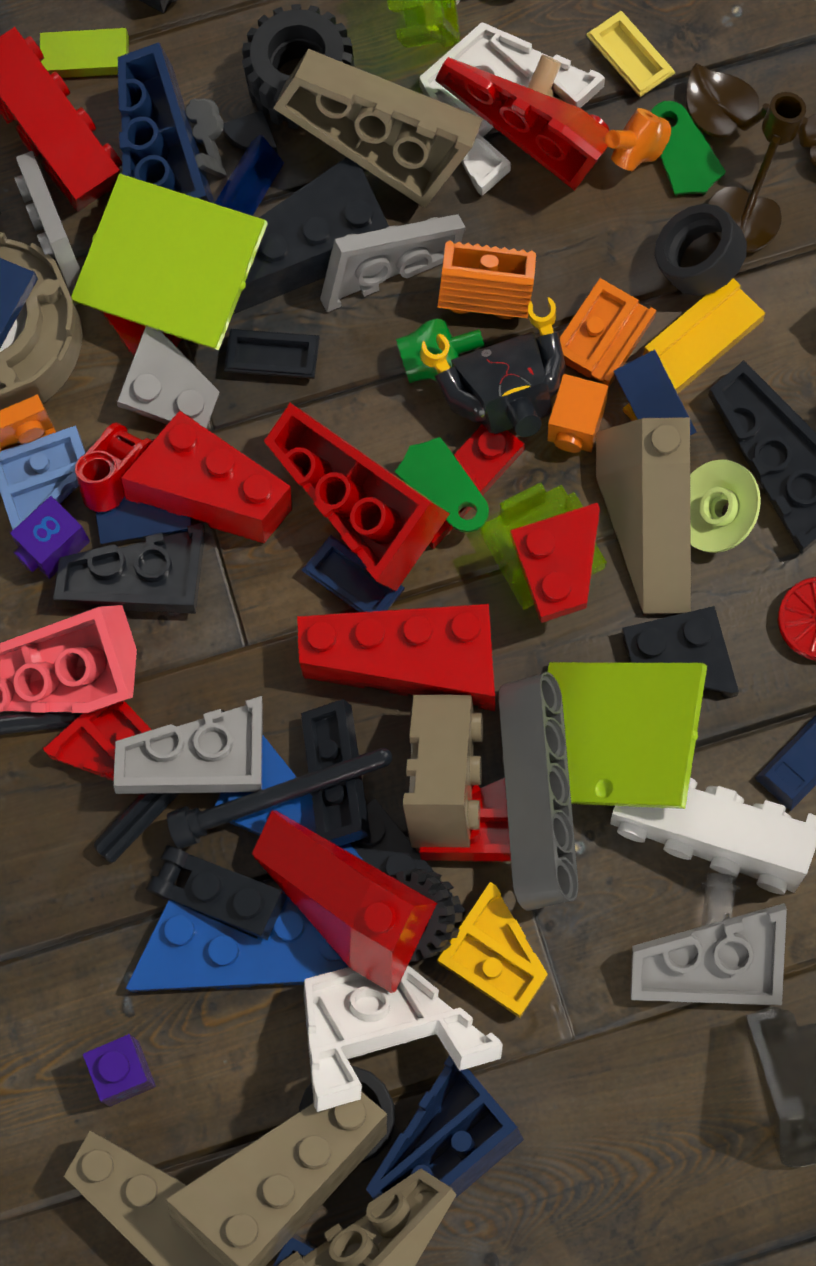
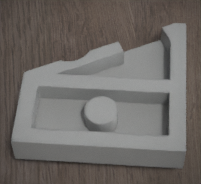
[117,326,220,429]

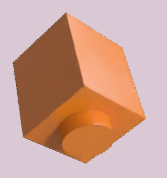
[547,374,608,453]

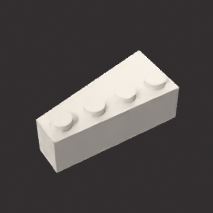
[610,778,816,895]

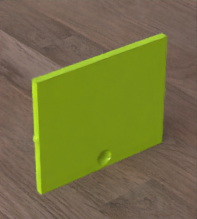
[71,173,268,351]
[548,662,707,809]

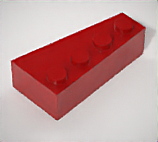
[0,27,122,212]
[297,604,495,711]

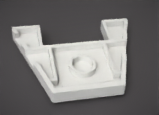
[419,22,605,196]
[304,965,503,1112]

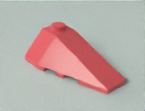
[0,605,137,713]

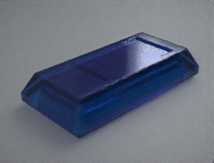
[214,135,284,216]

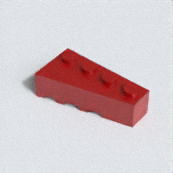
[264,403,450,591]

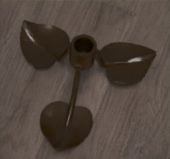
[686,63,816,253]

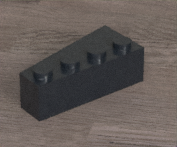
[233,157,389,314]

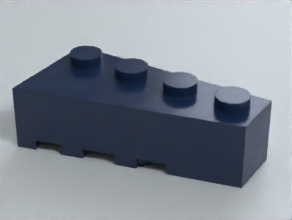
[118,42,215,204]

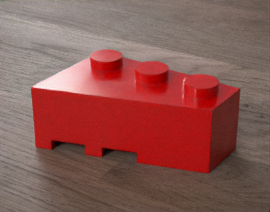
[121,411,292,543]

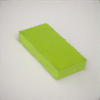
[40,28,129,78]

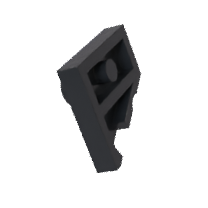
[622,606,739,698]

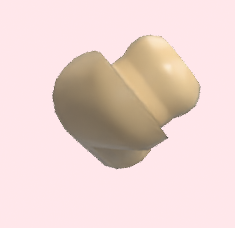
[527,54,562,101]

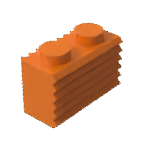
[437,240,536,319]

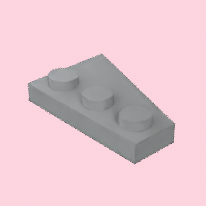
[14,151,81,305]
[320,214,466,312]
[114,696,263,794]
[630,903,787,1005]

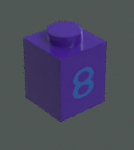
[10,496,90,579]
[83,1034,156,1107]

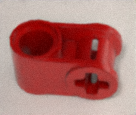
[75,422,153,512]

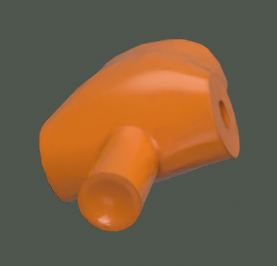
[605,108,671,171]

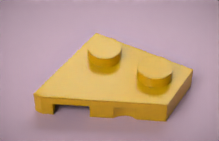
[437,882,548,1018]

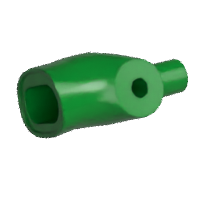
[396,319,485,383]

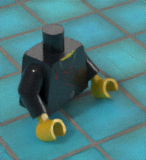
[420,297,566,437]

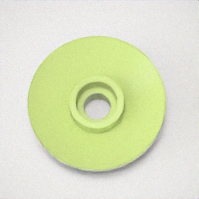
[690,460,761,553]

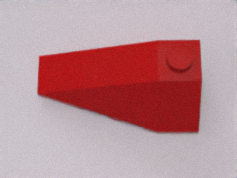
[435,57,609,191]
[252,810,437,993]

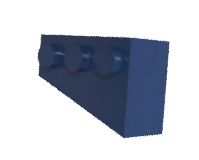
[366,1055,524,1199]

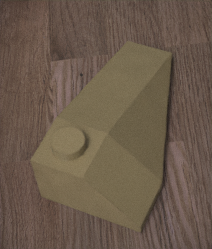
[596,417,691,615]
[278,1168,456,1266]

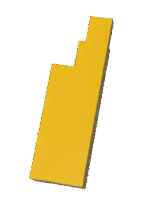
[623,278,765,421]

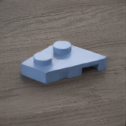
[0,425,86,530]

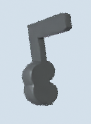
[185,98,227,178]

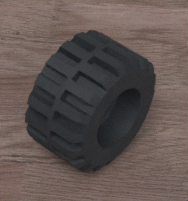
[242,4,355,129]

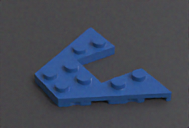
[126,735,363,993]

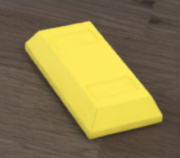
[586,11,675,97]

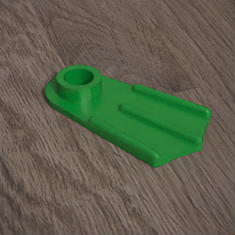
[651,101,726,196]
[395,437,489,532]

